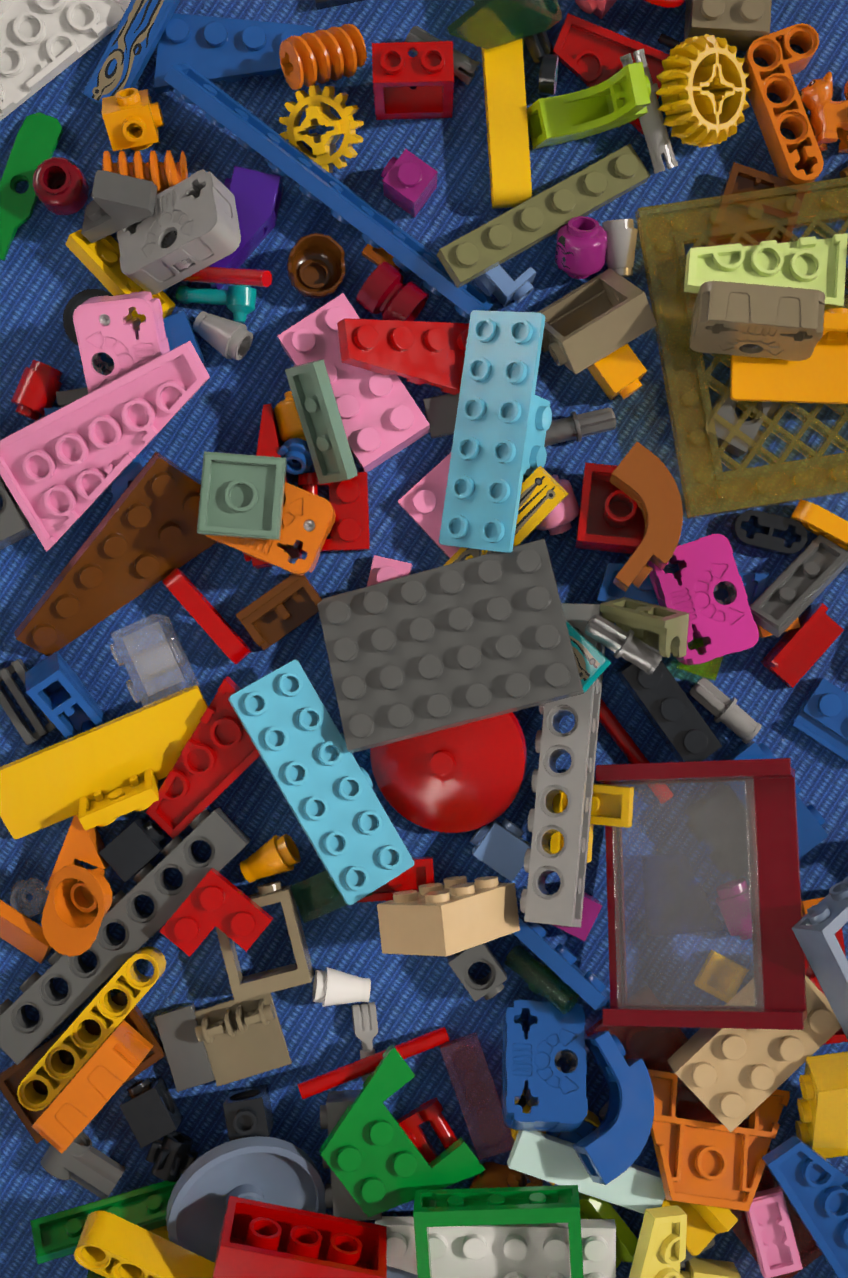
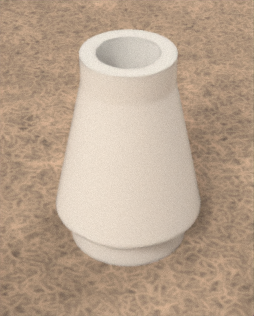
[313,967,371,1007]

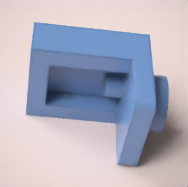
[475,265,536,307]

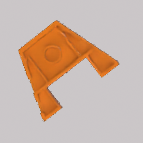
[648,1069,790,1212]

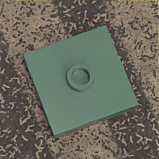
[197,451,287,541]

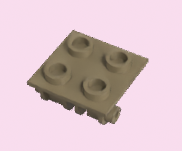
[195,993,292,1087]

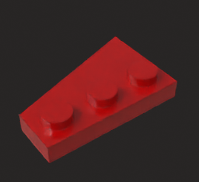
[553,13,670,135]

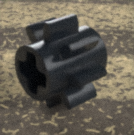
[146,1131,198,1182]

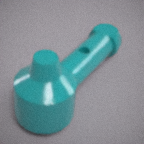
[176,285,257,324]

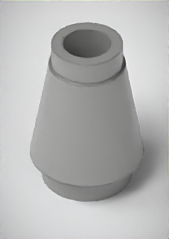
[602,219,638,277]
[193,311,253,360]

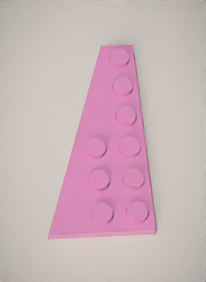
[0,341,210,552]

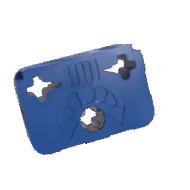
[502,1000,588,1132]

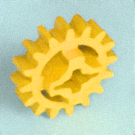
[279,85,364,173]

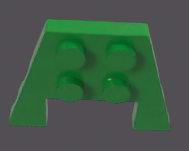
[319,1044,485,1218]

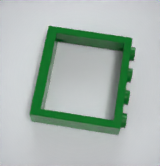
[413,1185,584,1278]

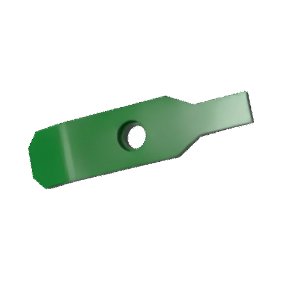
[0,112,63,261]

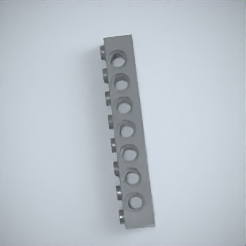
[520,603,605,927]

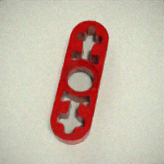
[162,568,251,665]

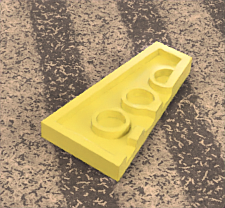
[629,1205,687,1278]

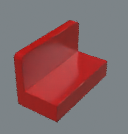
[761,603,844,688]

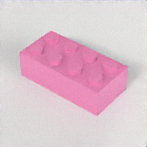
[278,293,430,473]

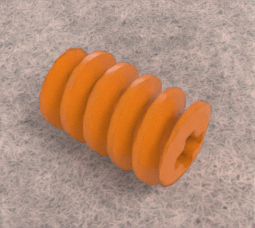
[279,24,367,90]
[102,150,188,195]

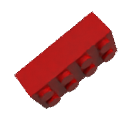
[212,1196,387,1278]

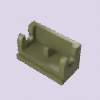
[600,597,689,658]

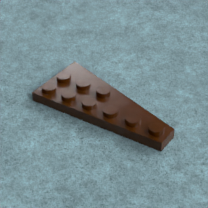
[14,451,217,657]

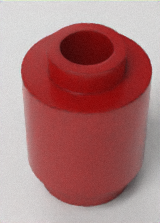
[11,360,62,421]

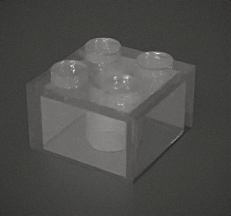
[110,613,200,707]

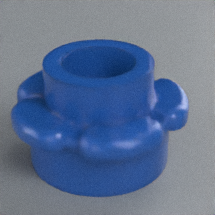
[277,438,314,475]

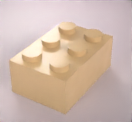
[377,876,520,957]

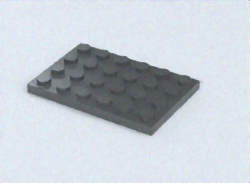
[317,539,584,753]

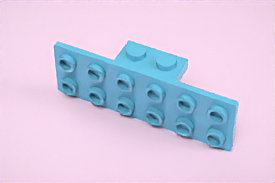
[439,310,552,553]
[229,660,414,905]

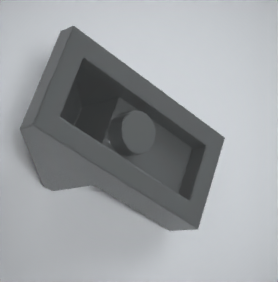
[81,170,157,243]

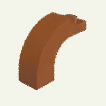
[610,442,683,592]

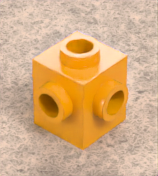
[102,88,164,151]

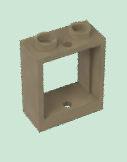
[537,268,657,375]
[215,881,314,1002]

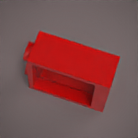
[372,41,454,120]

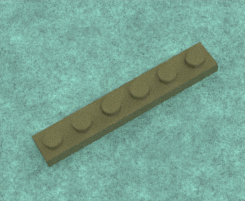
[437,144,651,288]

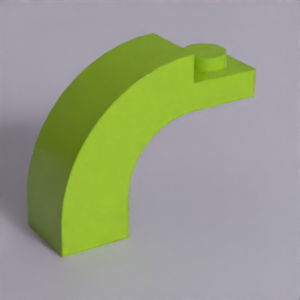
[527,62,651,149]

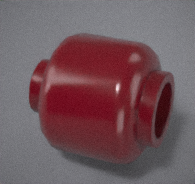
[33,157,89,215]

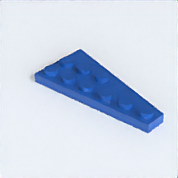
[762,1135,848,1278]

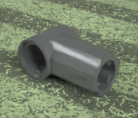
[40,1131,126,1199]

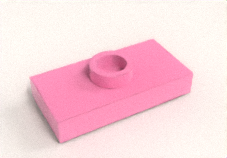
[745,1186,803,1278]

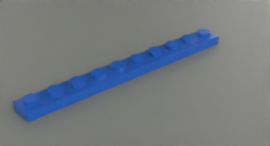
[163,63,496,320]

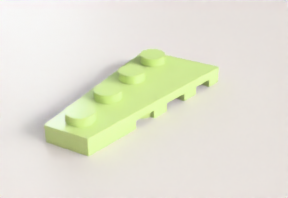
[683,233,848,311]

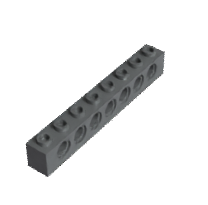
[0,807,251,1065]

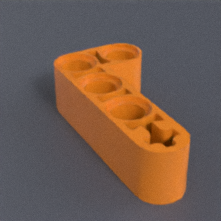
[742,23,824,190]

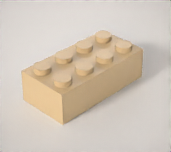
[667,975,841,1132]

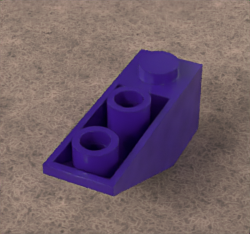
[208,166,284,289]

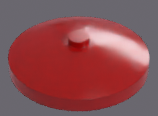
[370,712,527,833]

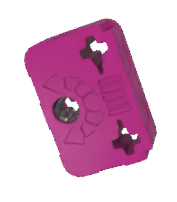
[648,534,759,666]

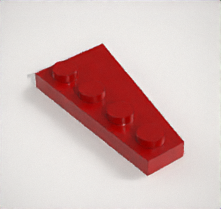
[337,318,469,395]
[146,676,260,839]

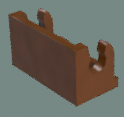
[236,574,322,651]

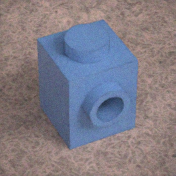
[470,818,531,882]

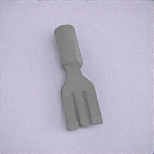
[351,1002,378,1082]

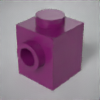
[381,149,437,218]

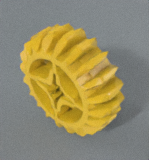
[655,34,752,148]

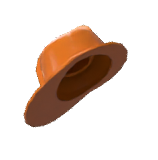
[41,865,113,957]

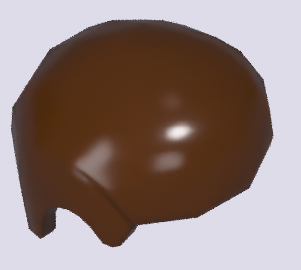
[287,233,346,299]

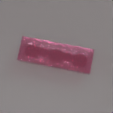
[440,1032,515,1161]

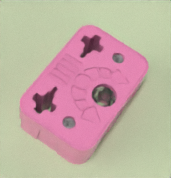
[73,291,170,394]

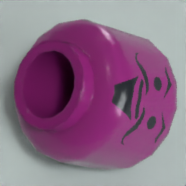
[555,216,607,279]

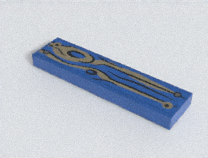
[83,0,181,106]

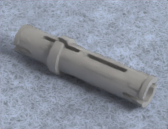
[620,48,678,174]

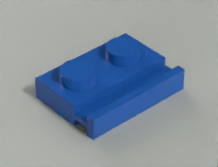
[789,678,848,763]

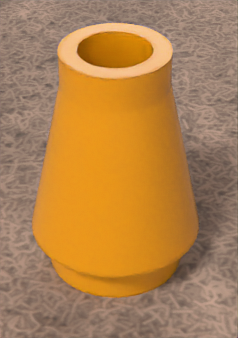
[240,834,301,883]

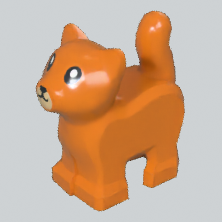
[799,72,848,153]

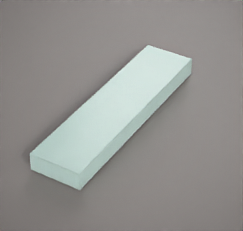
[507,1130,665,1214]

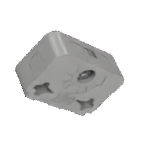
[117,169,241,295]

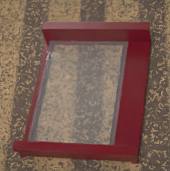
[596,758,807,1030]

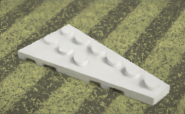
[0,0,131,121]

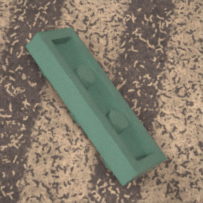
[285,359,358,484]

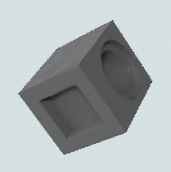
[447,943,507,1002]

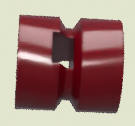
[356,261,429,321]

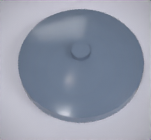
[166,1136,326,1263]

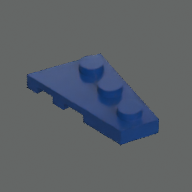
[513,916,610,1010]

